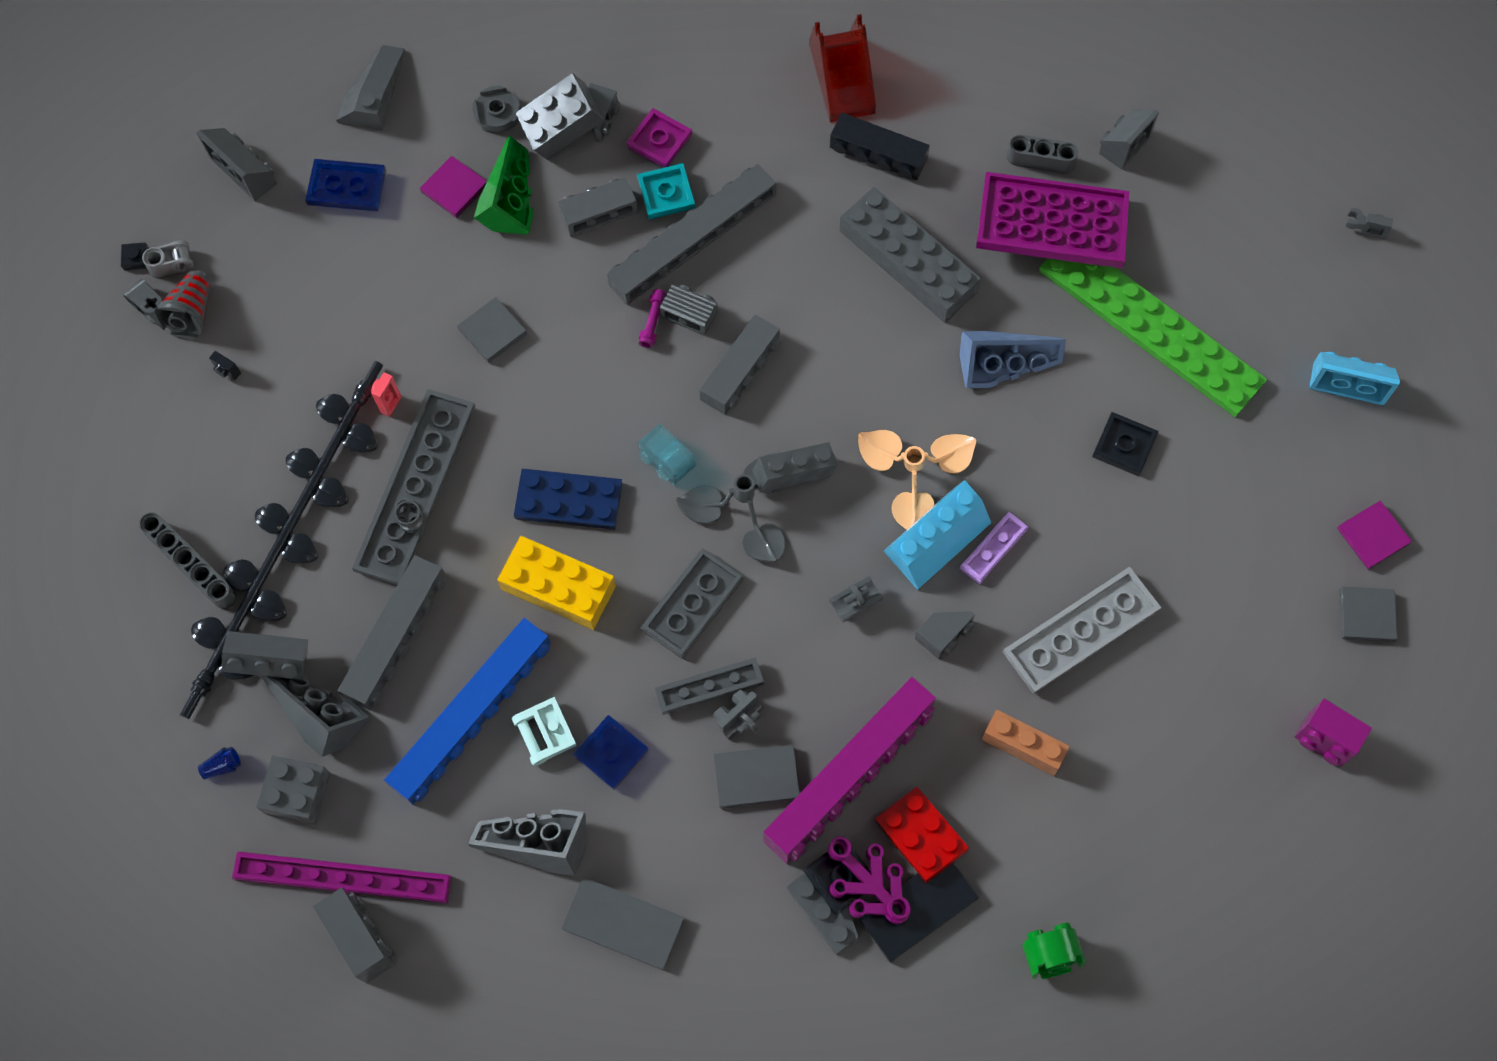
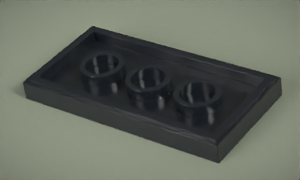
[858,863,979,963]

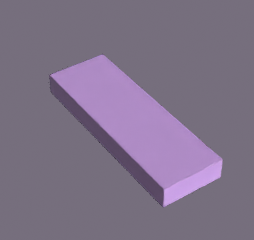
[960,512,1029,585]

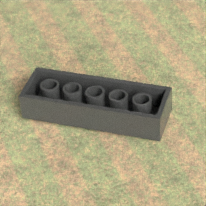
[839,187,981,323]

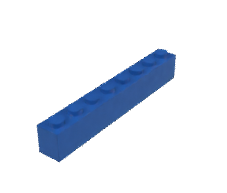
[384,618,551,805]

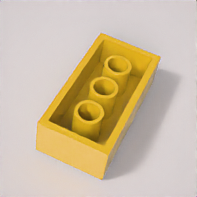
[497,536,616,630]

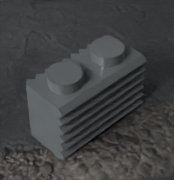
[660,284,718,335]

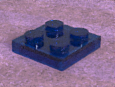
[573,714,649,790]

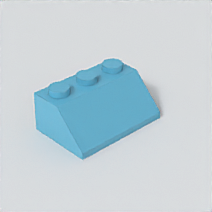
[1309,352,1400,405]

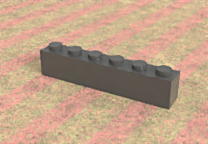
[337,555,446,710]

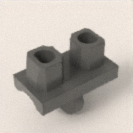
[829,576,883,622]
[713,689,764,740]

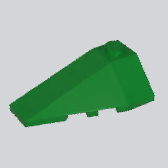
[474,136,533,235]

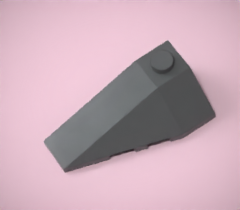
[336,45,405,130]
[261,676,370,757]
[468,809,586,876]

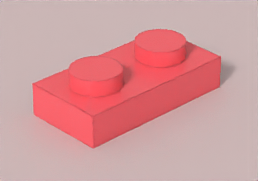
[371,372,402,417]

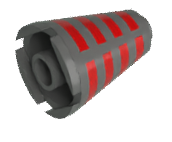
[153,271,211,340]

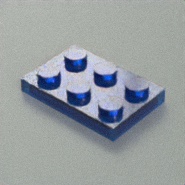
[305,159,386,212]

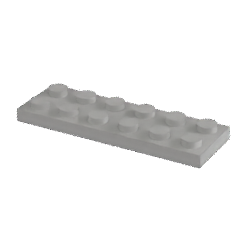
[1002,567,1161,695]

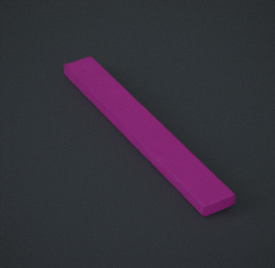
[232,851,452,904]

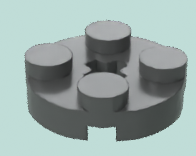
[472,86,521,132]

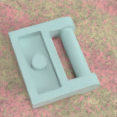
[512,697,577,766]

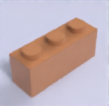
[982,709,1070,777]

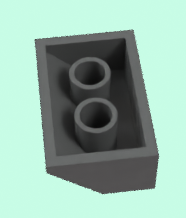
[196,128,277,201]

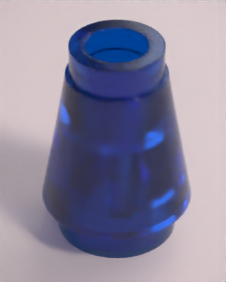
[198,747,241,780]

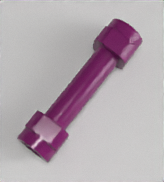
[639,289,667,348]

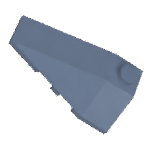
[959,331,1066,388]

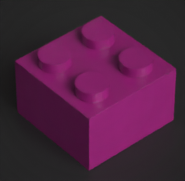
[1294,698,1372,767]

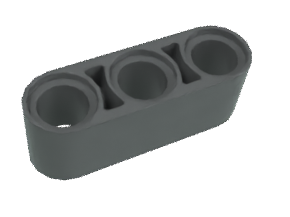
[1007,135,1079,173]

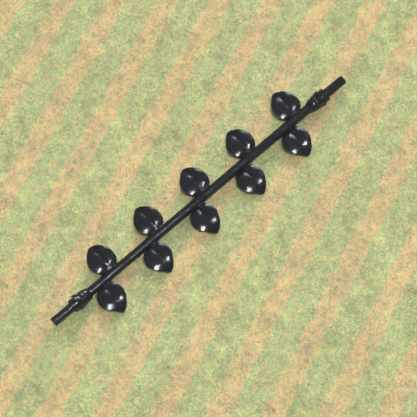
[180,361,383,719]

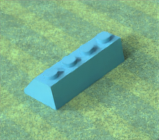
[884,480,991,590]

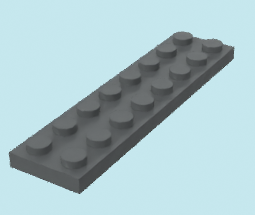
[352,389,475,585]

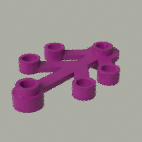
[827,836,911,924]

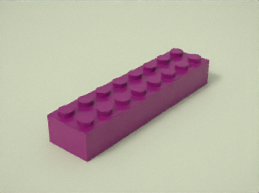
[763,677,936,864]

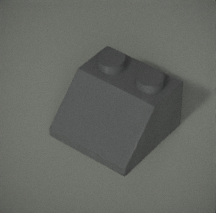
[1099,109,1159,169]

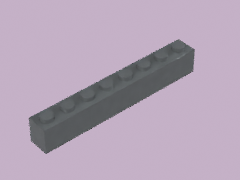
[607,164,776,305]

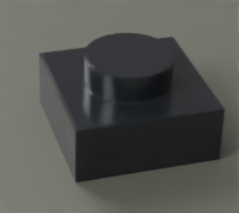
[121,242,149,270]
[209,351,241,380]

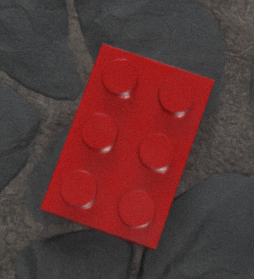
[875,787,969,883]

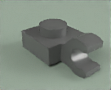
[1346,208,1393,239]

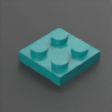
[637,163,695,220]

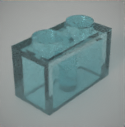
[638,423,696,485]

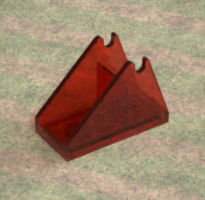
[809,14,876,123]

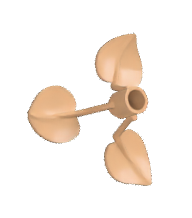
[858,430,976,530]

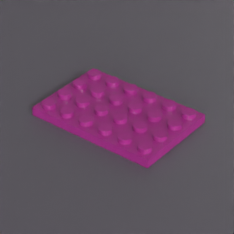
[976,172,1130,269]

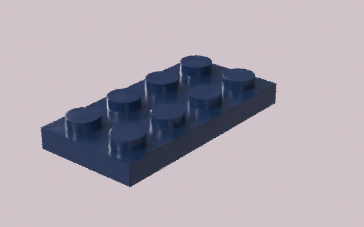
[514,468,622,530]

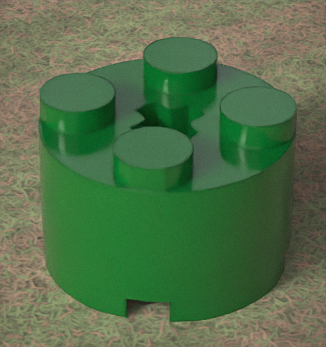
[1022,923,1086,979]

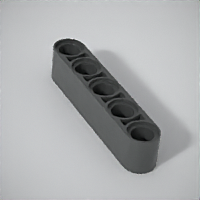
[139,512,236,609]

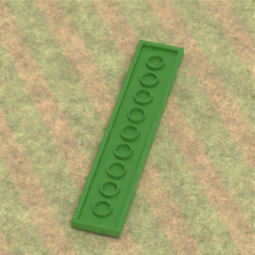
[1039,258,1267,418]

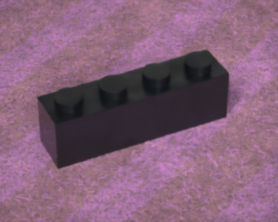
[830,112,930,180]

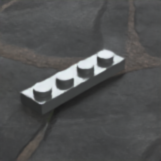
[655,657,764,715]

